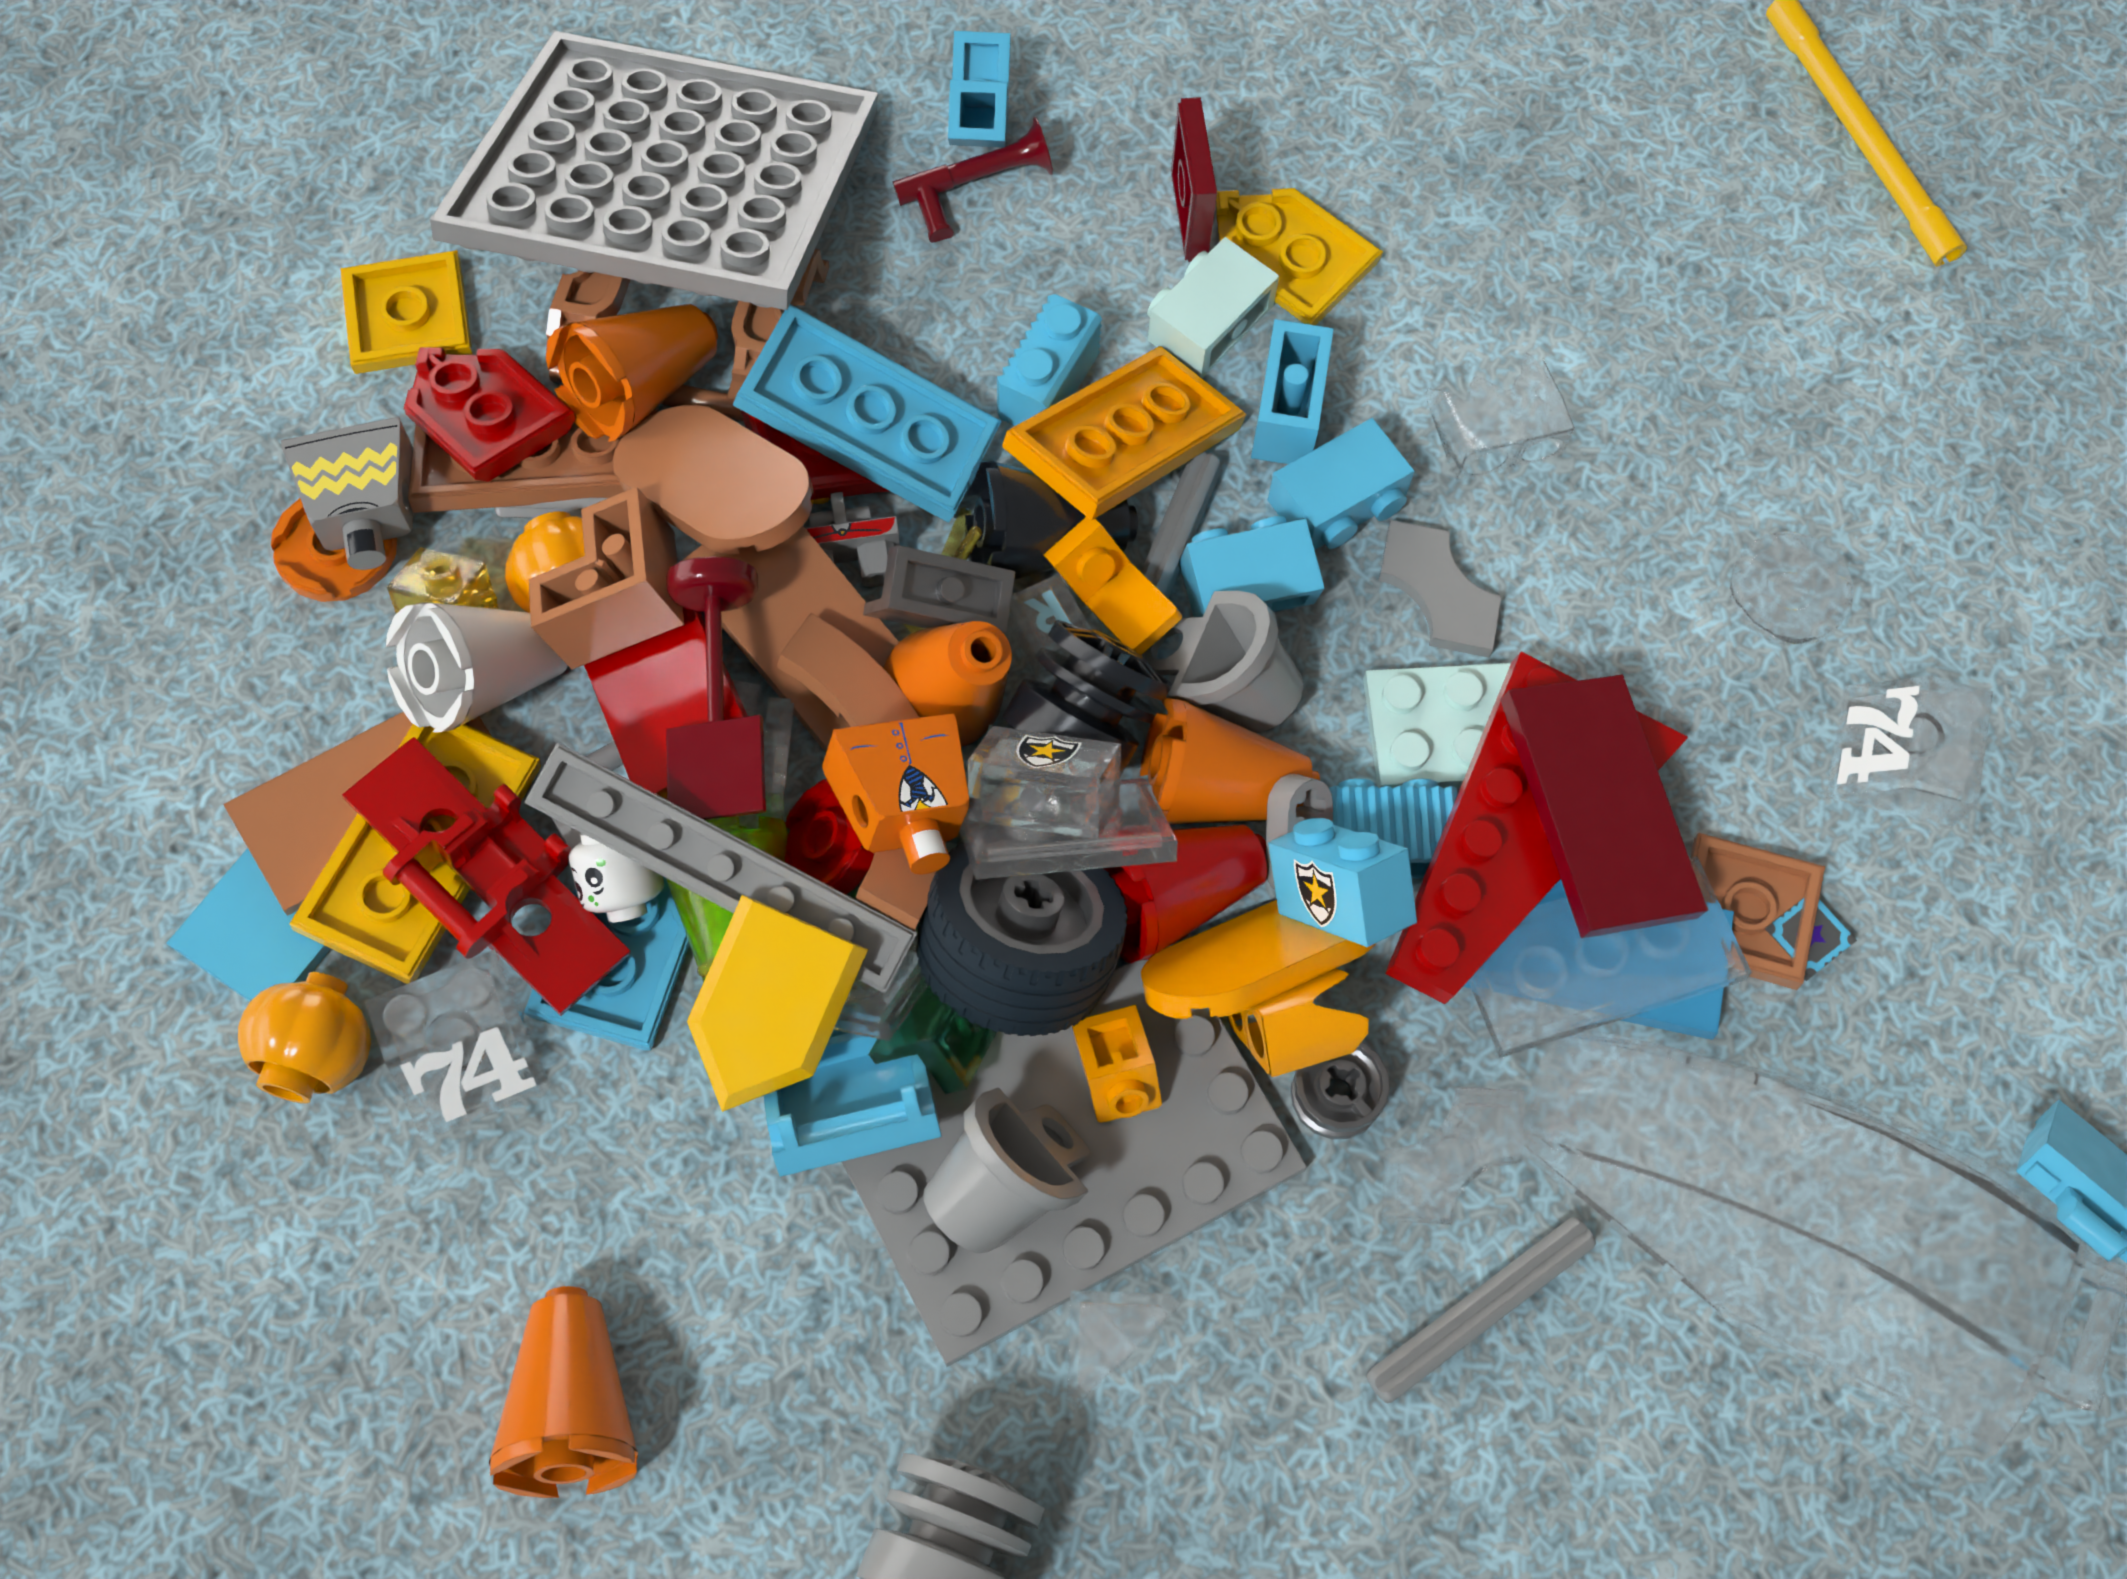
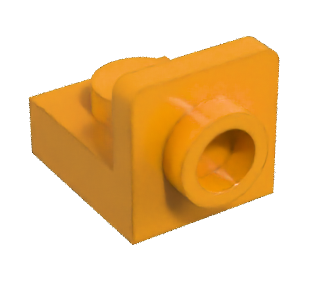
[1072,1005,1162,1123]

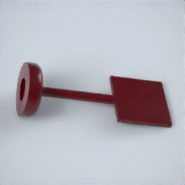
[666,556,766,821]

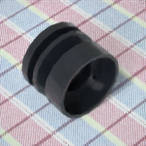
[1002,620,1173,782]

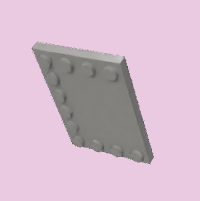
[842,943,1307,1367]

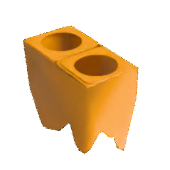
[1228,969,1369,1077]

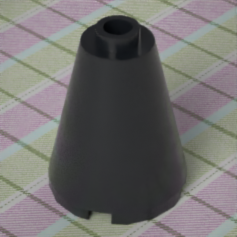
[965,461,1138,580]

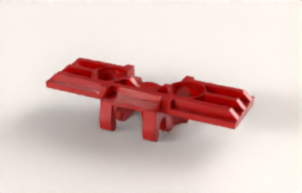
[342,737,631,1016]

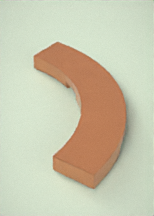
[777,613,946,931]

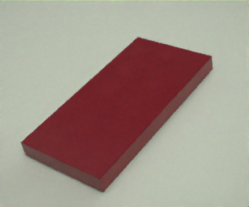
[1500,674,1708,939]

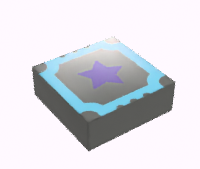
[1765,898,1857,981]

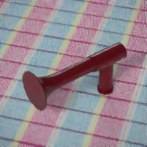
[892,117,1053,243]

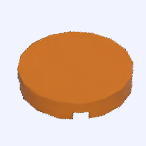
[271,498,397,602]

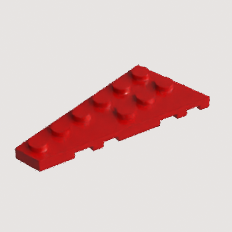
[1385,651,1688,1004]

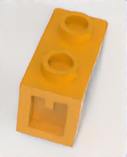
[1043,517,1182,655]

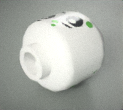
[569,833,664,923]

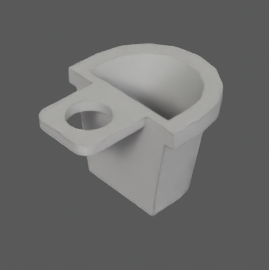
[1142,591,1304,733]
[923,1087,1090,1253]

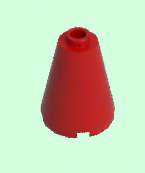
[1085,825,1267,963]

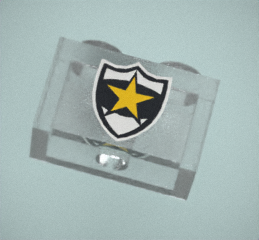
[968,726,1121,840]

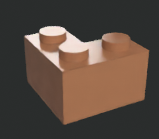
[528,486,684,669]

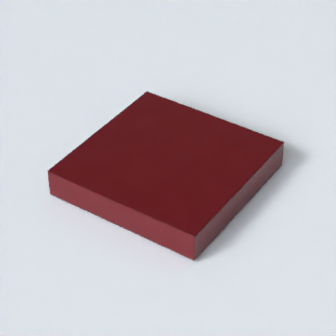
[1171,97,1217,262]

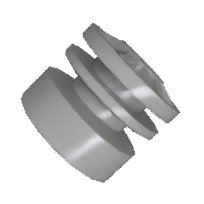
[856,1453,1045,1579]

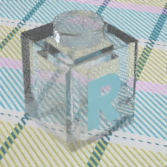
[1007,574,1092,682]

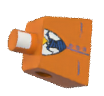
[822,713,969,875]

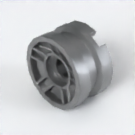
[1290,1042,1390,1140]

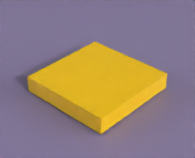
[340,250,473,374]

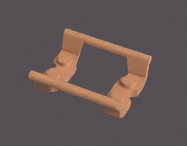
[546,249,829,421]

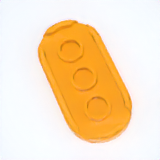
[1141,900,1376,1019]

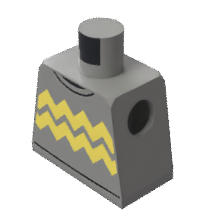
[281,417,413,570]

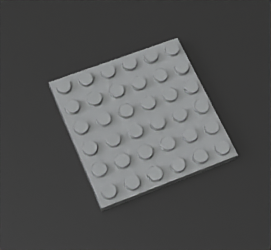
[430,31,878,310]

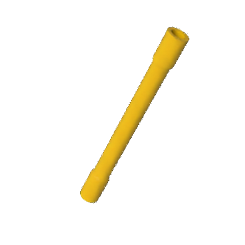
[1766,0,1967,267]

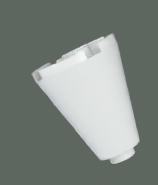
[386,602,568,732]

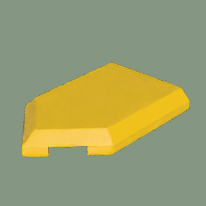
[1216,188,1383,325]
[687,895,869,1112]

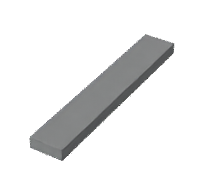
[524,743,918,994]

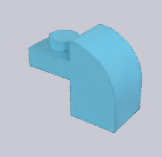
[948,31,1011,148]

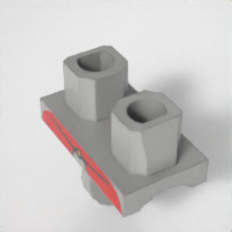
[805,492,900,588]

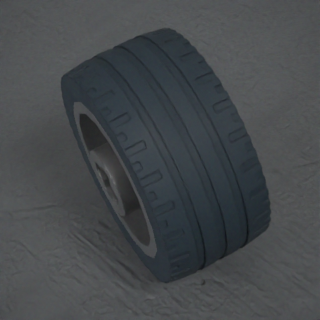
[916,830,1127,1037]

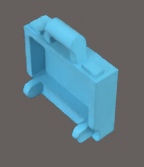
[764,1007,942,1177]
[2016,1099,2127,1263]

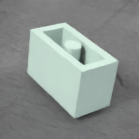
[1147,237,1279,378]

